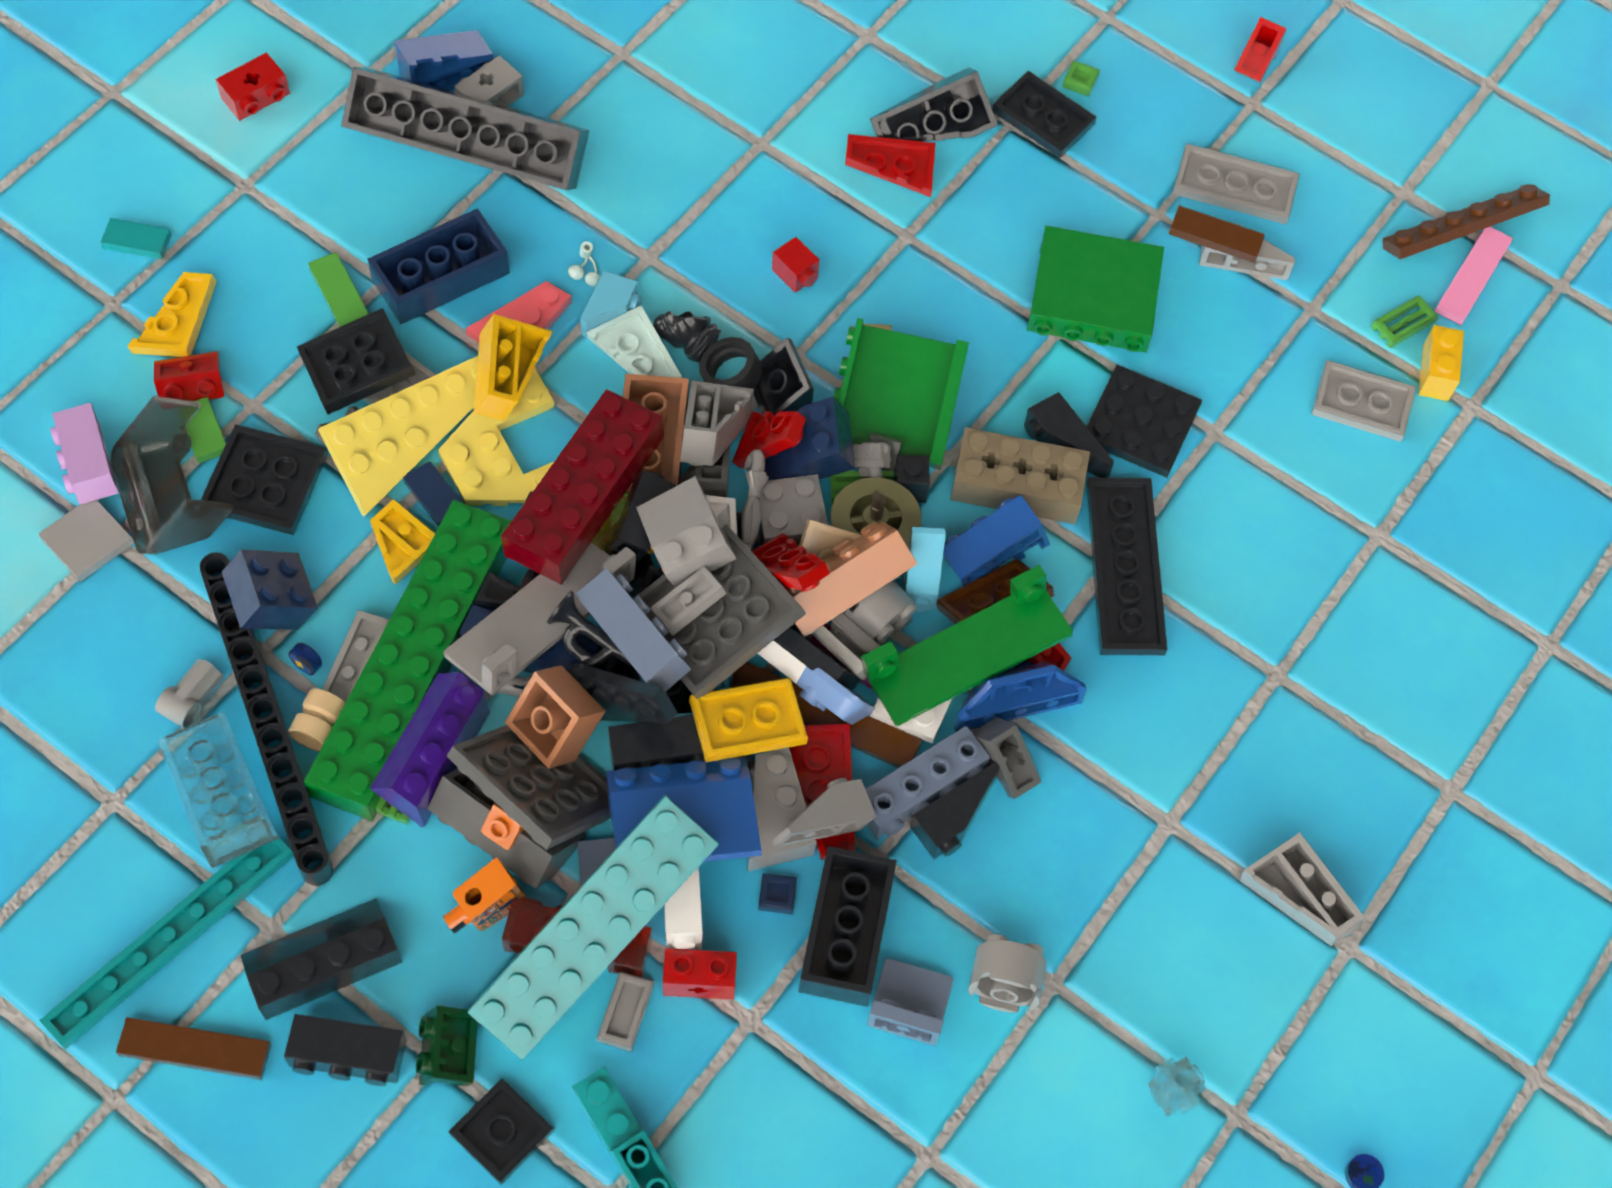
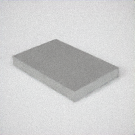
[1311,360,1416,442]

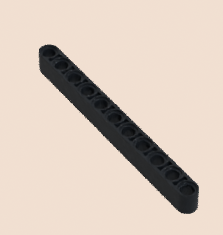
[199,552,333,886]

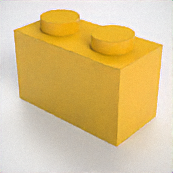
[1418,325,1464,401]

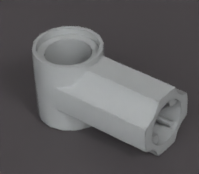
[155,659,223,729]

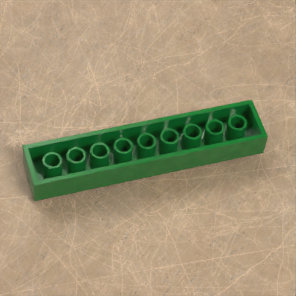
[304,500,511,822]

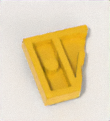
[370,499,435,585]

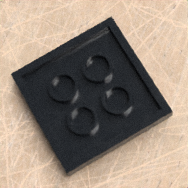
[297,308,416,415]
[1087,365,1203,478]
[198,424,328,535]

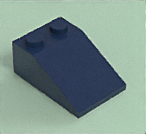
[764,397,855,481]

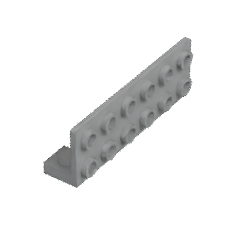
[444,542,636,695]

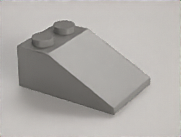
[636,476,737,588]

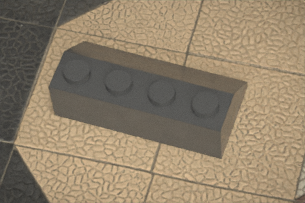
[428,768,587,889]

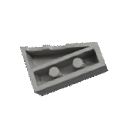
[680,381,754,466]

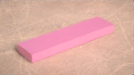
[1434,227,1513,325]

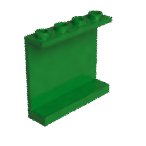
[1026,225,1164,353]
[833,318,969,470]

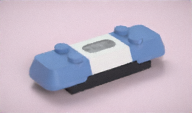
[757,626,875,725]

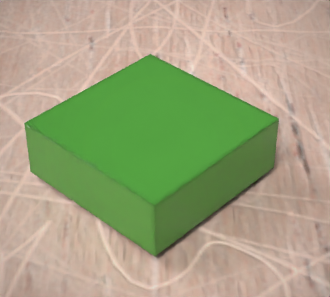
[1062,60,1100,97]

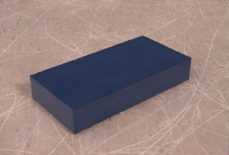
[403,461,463,527]

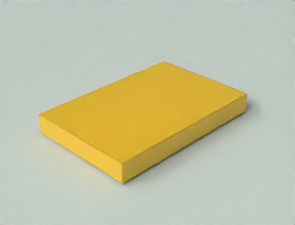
[689,678,808,762]

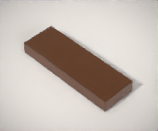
[1169,205,1265,263]

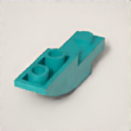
[572,1067,678,1188]

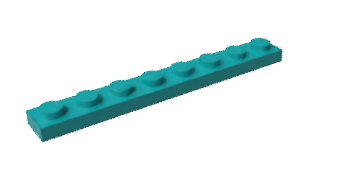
[39,828,294,1050]

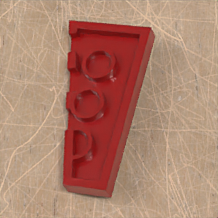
[789,724,855,860]

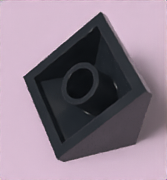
[753,338,814,415]

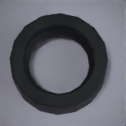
[699,337,762,389]

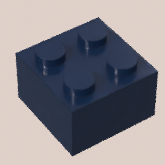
[222,549,318,630]

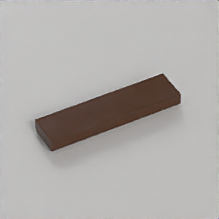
[116,1017,271,1080]

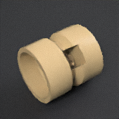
[287,688,345,752]

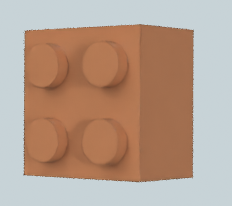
[505,665,606,769]

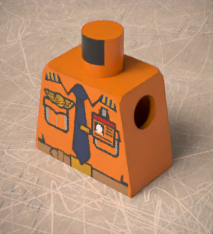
[442,857,530,934]

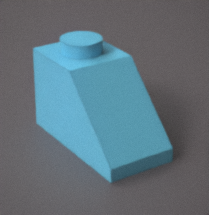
[580,271,642,338]

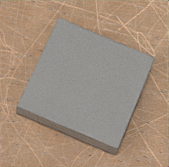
[38,500,134,582]

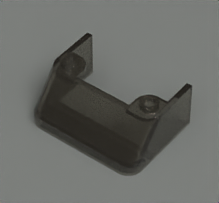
[111,396,234,555]

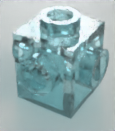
[1148,1057,1206,1116]

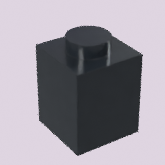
[894,455,930,503]

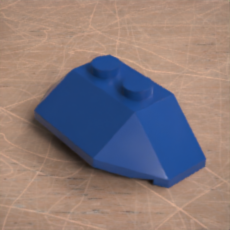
[954,662,1087,732]

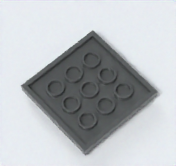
[633,524,806,699]
[447,725,611,850]

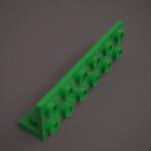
[861,565,1073,726]

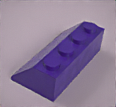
[370,672,490,827]

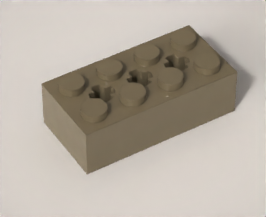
[950,427,1090,524]

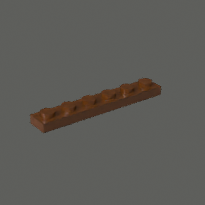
[1383,184,1550,259]

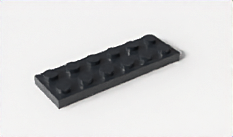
[1086,477,1168,656]

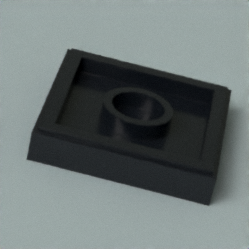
[448,1078,554,1185]

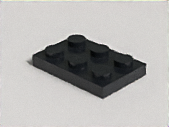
[992,71,1097,158]

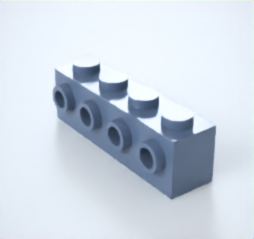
[575,568,691,691]
[865,726,990,840]

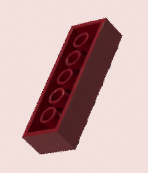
[501,389,664,585]

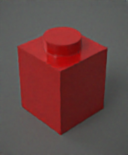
[772,237,820,293]

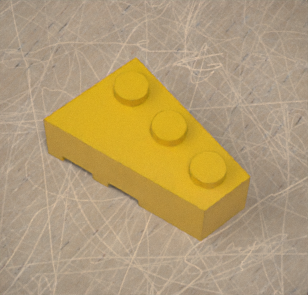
[474,314,553,421]

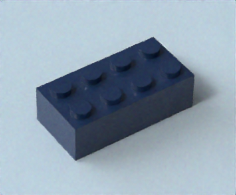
[367,208,510,325]

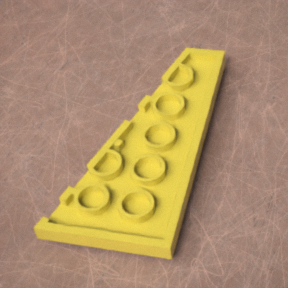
[318,356,478,516]

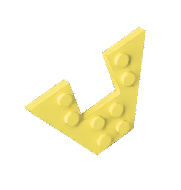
[438,367,555,506]

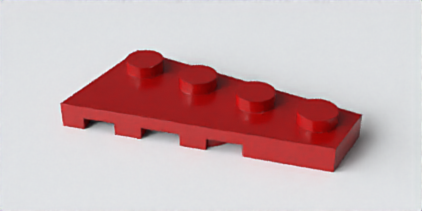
[752,533,830,592]

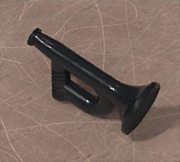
[547,590,631,668]

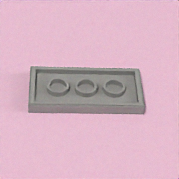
[1172,143,1300,224]

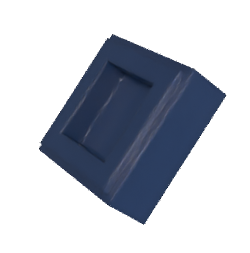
[758,873,797,915]

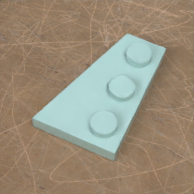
[586,306,682,378]

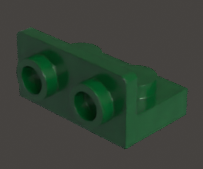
[416,1005,478,1086]

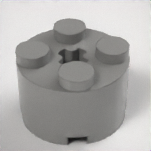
[844,580,918,646]
[969,934,1046,1013]

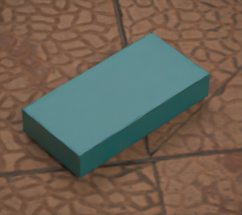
[100,218,171,259]

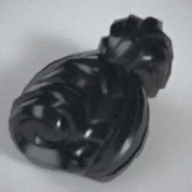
[653,311,721,363]

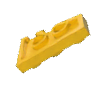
[127,272,217,357]

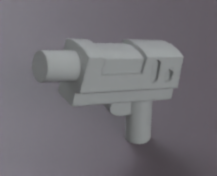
[853,442,891,478]

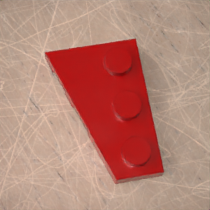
[845,134,936,197]
[732,411,807,469]

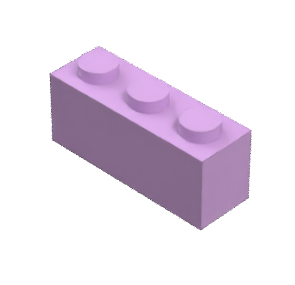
[50,402,119,505]

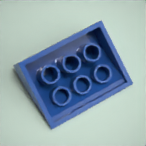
[606,757,762,862]

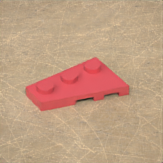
[465,281,572,343]

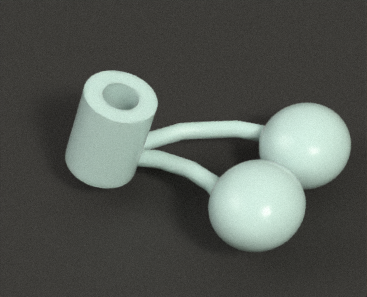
[568,241,600,287]

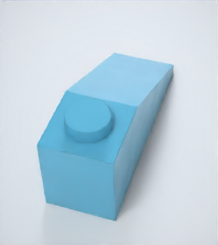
[902,527,946,612]

